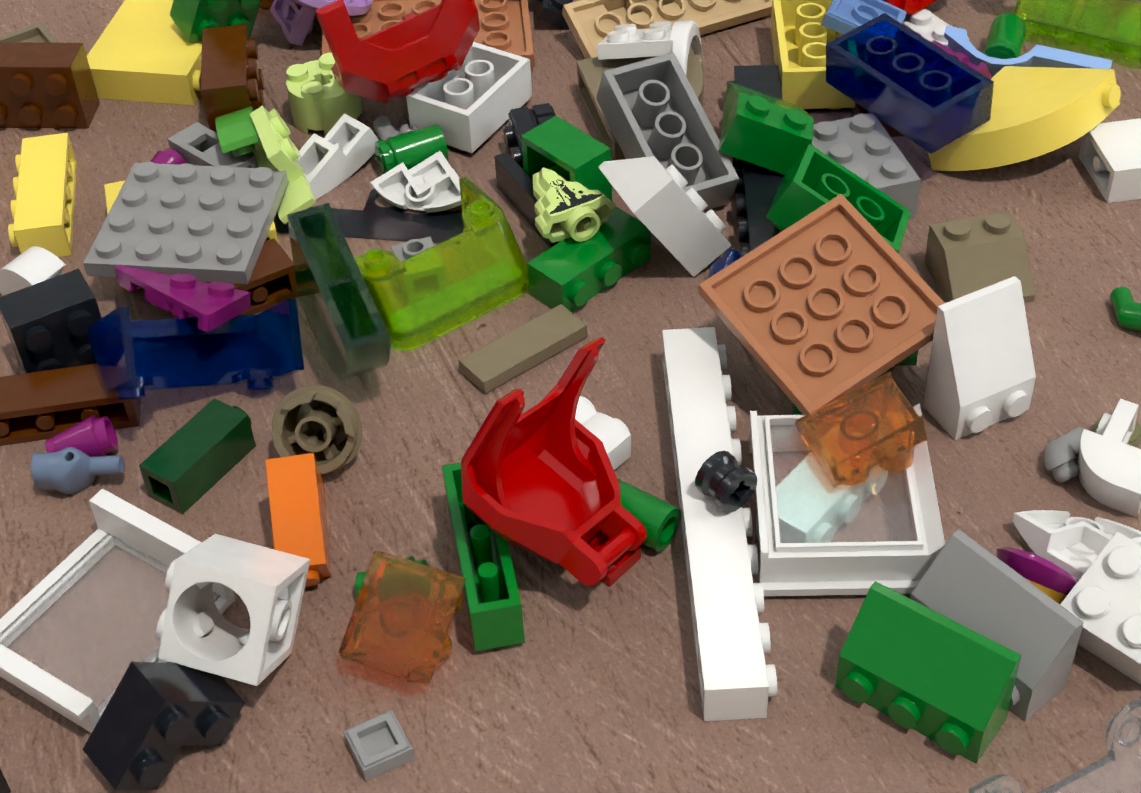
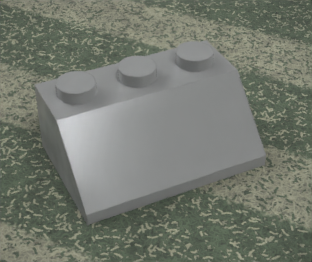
[910,529,1084,721]

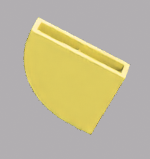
[87,0,202,106]
[924,66,1121,171]

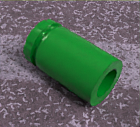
[983,13,1027,59]
[375,124,448,174]
[617,478,682,552]

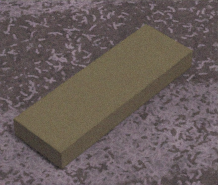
[458,304,588,394]

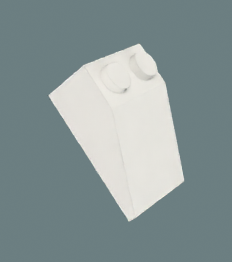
[923,276,1036,440]

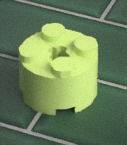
[285,53,364,136]

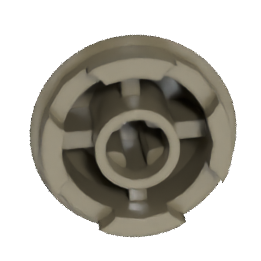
[272,385,362,474]

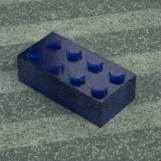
[826,13,994,154]

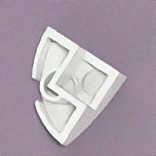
[370,151,472,213]
[1012,510,1141,580]

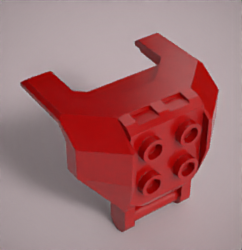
[315,0,480,103]
[461,337,647,586]

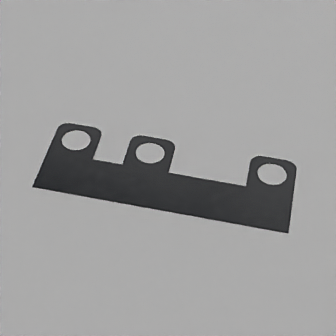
[273,189,473,245]

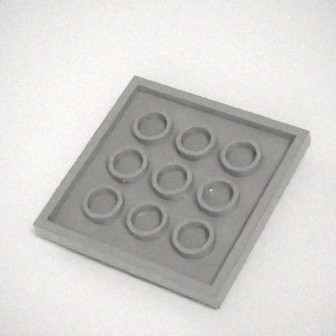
[83,162,288,284]

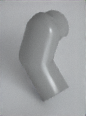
[373,116,418,141]

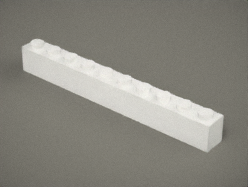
[662,327,777,722]

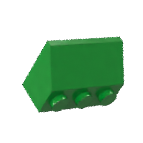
[835,581,1021,764]

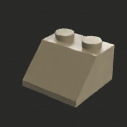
[924,211,1035,303]

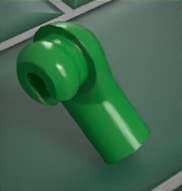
[1109,287,1141,332]

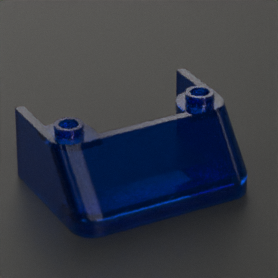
[88,299,304,400]

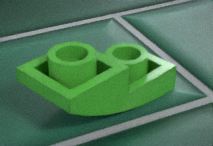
[215,106,261,157]

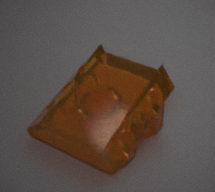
[795,371,928,488]
[339,551,466,683]

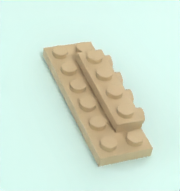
[562,0,772,59]

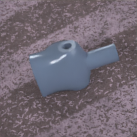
[31,447,125,495]

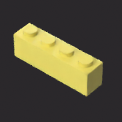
[8,133,77,257]

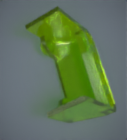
[326,176,529,351]

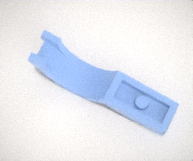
[944,26,1113,85]

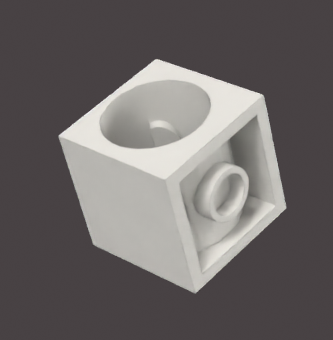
[156,534,310,686]

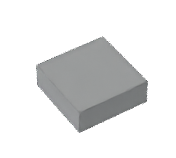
[343,710,415,781]

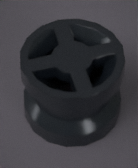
[695,450,757,513]

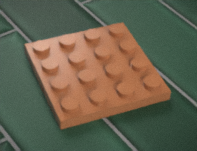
[698,194,945,420]

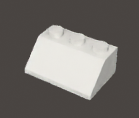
[598,156,731,277]

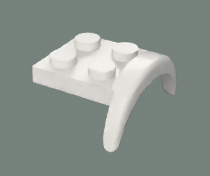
[597,20,702,75]

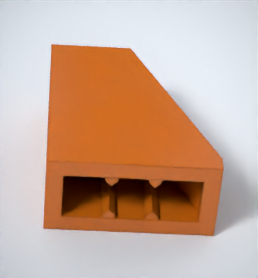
[265,453,331,587]

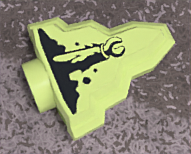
[533,167,615,243]

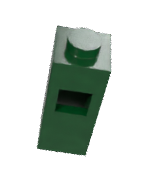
[139,398,256,515]

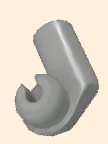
[1044,427,1084,483]

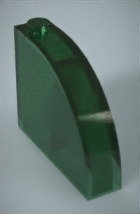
[287,203,390,380]

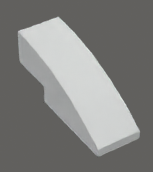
[298,113,379,199]

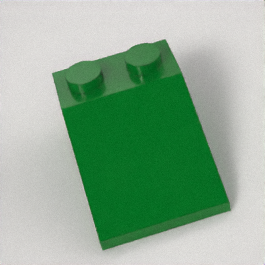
[719,81,814,175]

